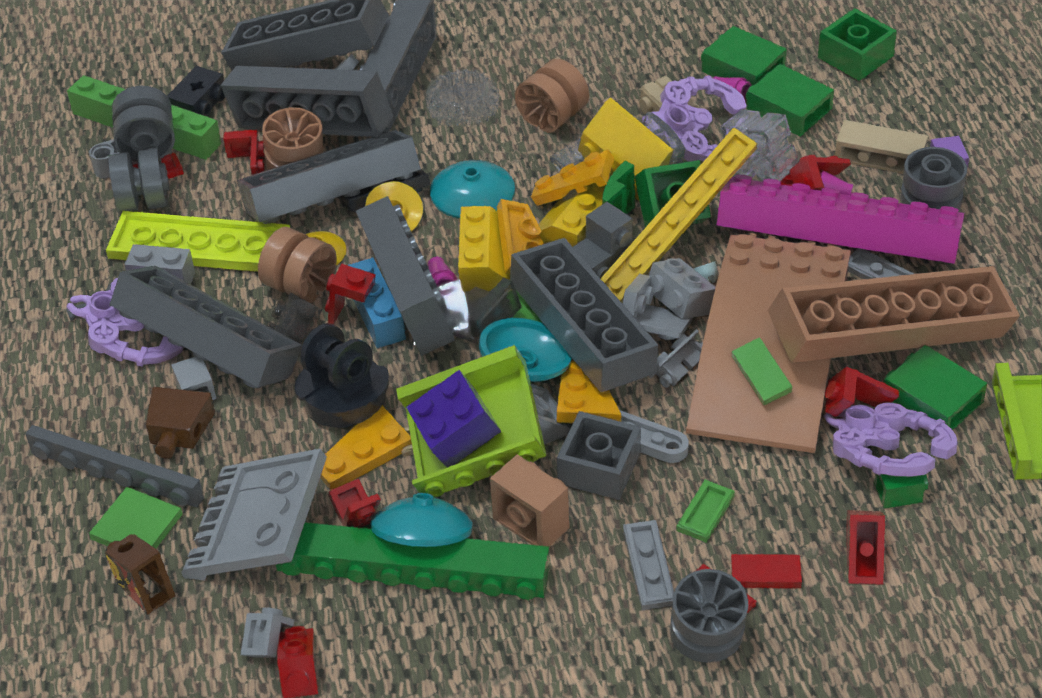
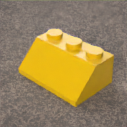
[578,97,673,201]
[538,179,609,247]
[458,206,512,292]

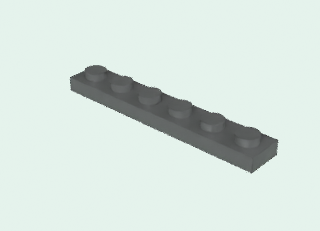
[26,425,204,508]

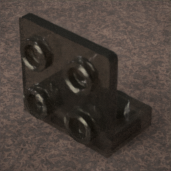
[450,278,522,345]

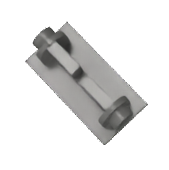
[649,329,703,387]

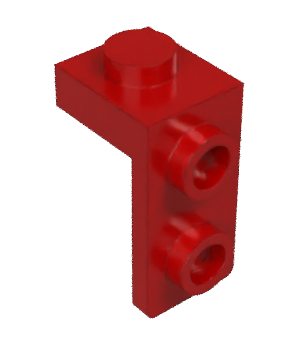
[223,130,265,175]
[789,155,851,191]
[325,264,376,325]
[825,366,899,417]
[328,478,381,528]
[277,626,318,698]

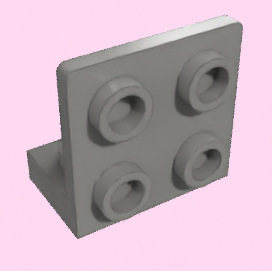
[623,274,693,340]

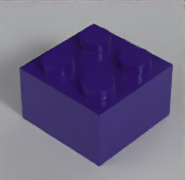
[406,370,502,468]

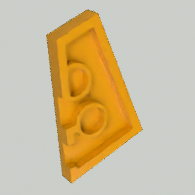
[557,360,621,423]
[320,405,412,491]

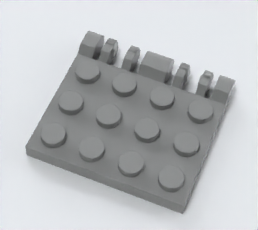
[182,449,327,580]

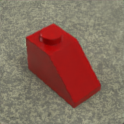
[846,510,885,584]

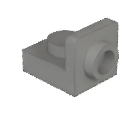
[241,608,295,658]

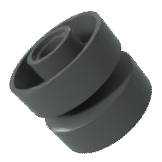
[112,86,175,162]
[900,147,967,212]
[108,148,170,214]
[670,569,748,663]

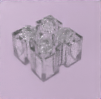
[721,109,799,181]

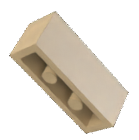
[835,120,928,174]

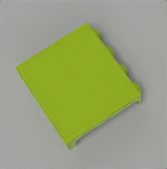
[396,345,547,498]
[992,363,1042,480]

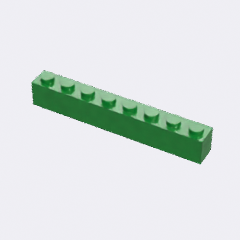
[275,522,550,600]

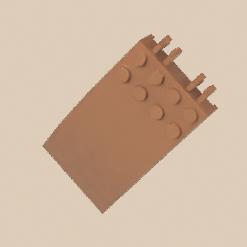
[686,233,851,453]

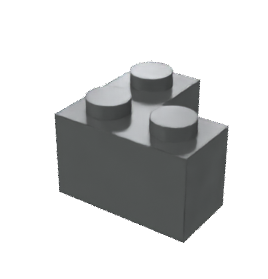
[573,202,633,279]

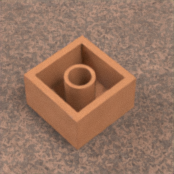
[490,455,569,547]

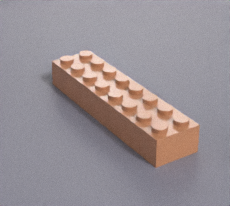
[767,266,1020,363]

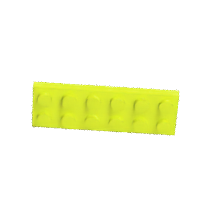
[106,211,290,272]

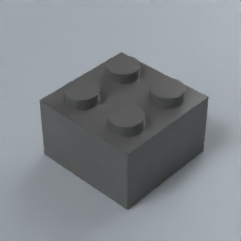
[557,411,641,500]

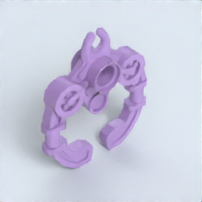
[642,76,756,161]
[67,278,184,367]
[824,403,957,476]

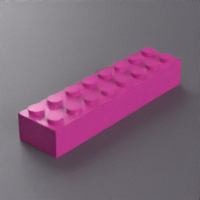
[716,174,965,264]

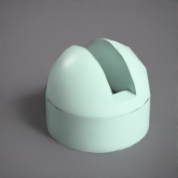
[694,261,718,283]

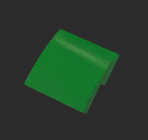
[602,161,636,214]

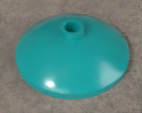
[430,160,515,219]
[479,318,572,382]
[371,493,473,547]

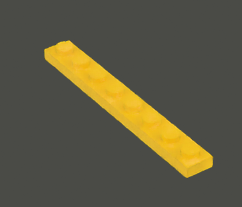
[601,128,757,303]

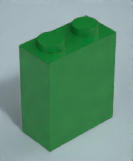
[701,26,787,85]
[746,64,834,137]
[883,345,987,430]

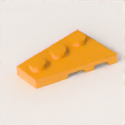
[531,149,614,206]
[497,199,544,275]

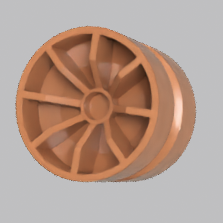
[515,59,589,133]
[262,108,324,170]
[258,227,337,303]

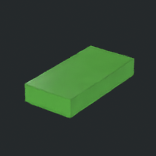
[732,337,792,406]
[676,480,735,543]

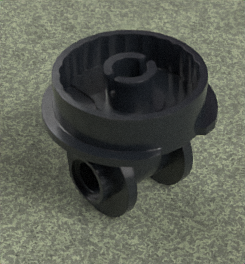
[295,323,389,428]

